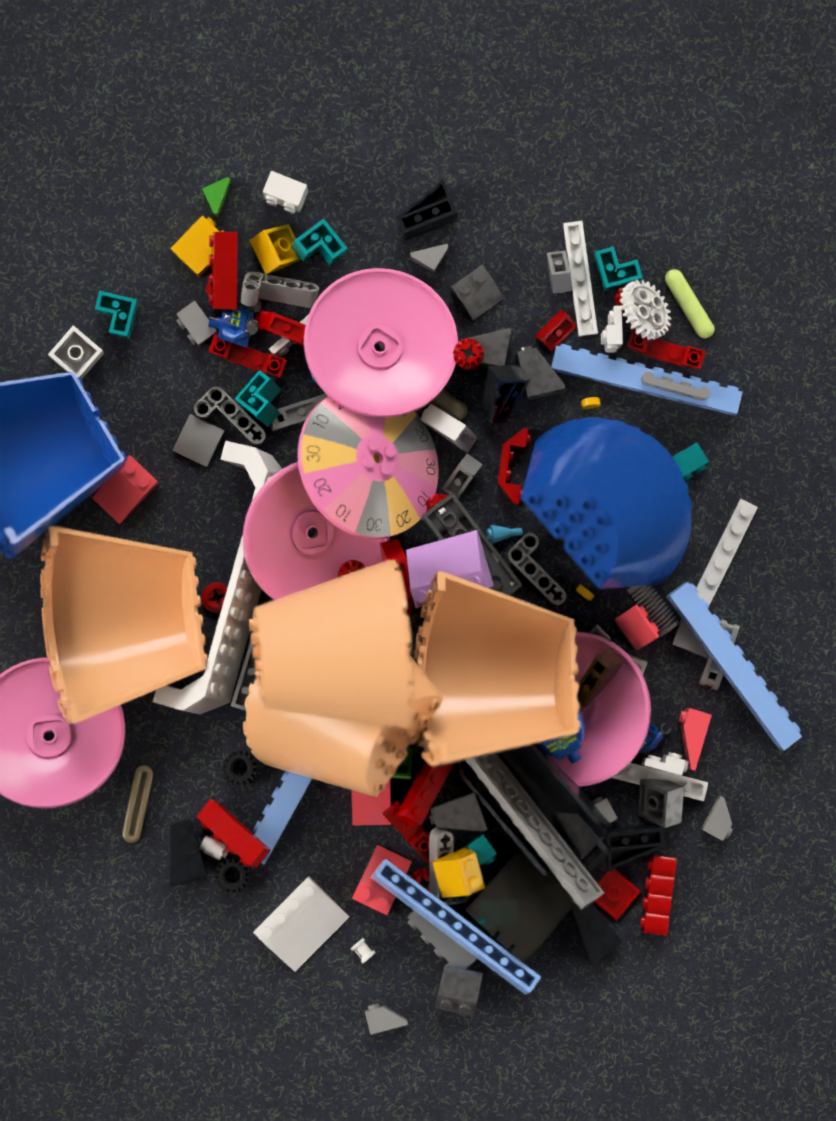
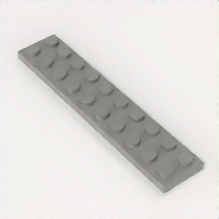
[465,753,604,909]

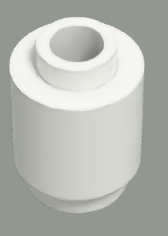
[200,835,229,860]

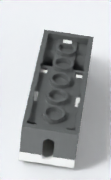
[422,493,522,596]

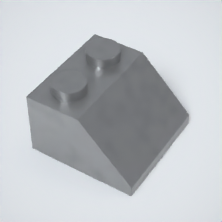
[451,265,504,320]
[638,779,684,828]
[435,965,483,1016]

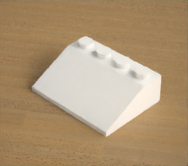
[253,876,349,972]

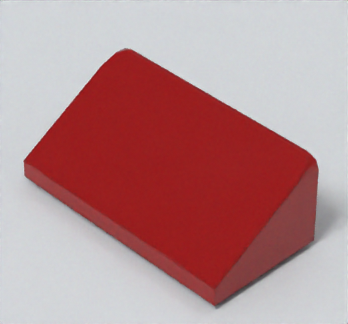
[535,310,577,352]

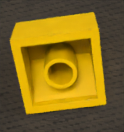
[249,224,301,274]
[432,847,485,898]

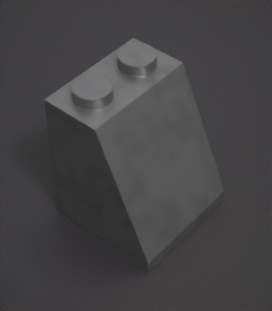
[461,328,511,369]
[516,346,565,401]
[428,792,487,831]

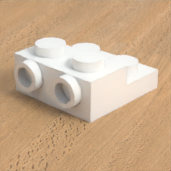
[601,306,623,353]
[641,752,689,775]

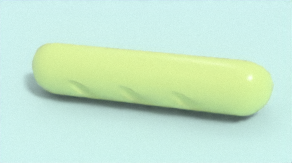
[665,269,714,338]

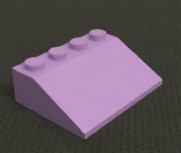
[406,530,494,608]

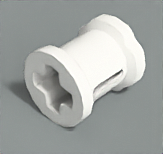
[350,938,376,964]

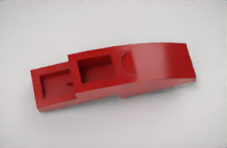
[382,801,443,865]

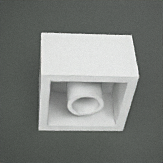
[263,171,308,214]
[48,326,104,379]

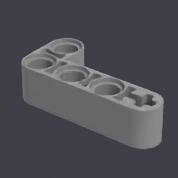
[240,272,319,308]
[194,387,266,446]
[507,533,566,605]
[429,827,471,905]

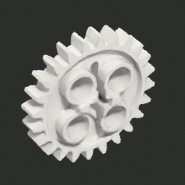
[619,279,671,340]

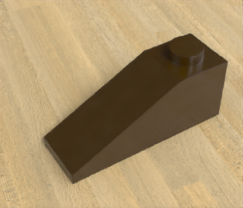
[577,649,624,708]

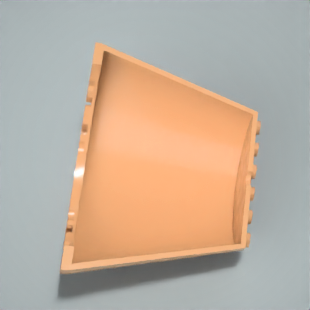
[40,526,208,723]
[249,560,413,728]
[414,571,580,766]
[243,655,444,797]

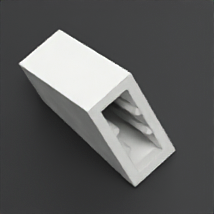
[420,404,478,453]

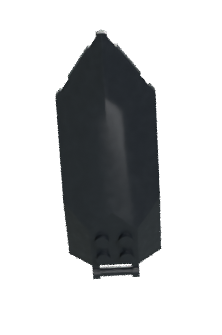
[459,744,614,880]

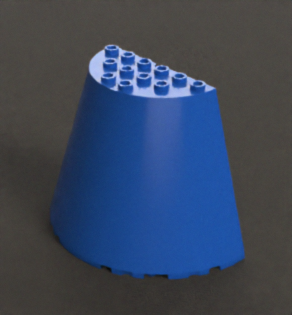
[0,371,127,559]
[521,417,692,589]

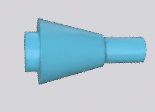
[486,525,522,544]

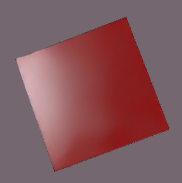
[594,869,641,921]

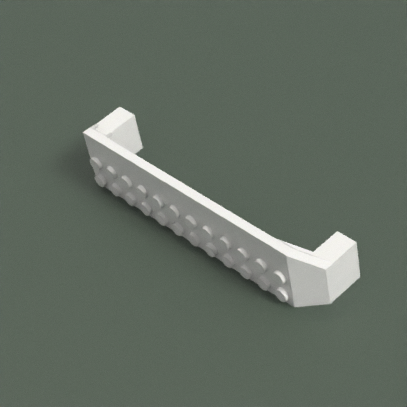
[153,441,282,714]

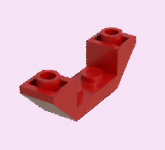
[254,310,306,348]
[627,329,706,370]
[208,334,287,378]
[498,428,531,506]
[379,539,413,616]

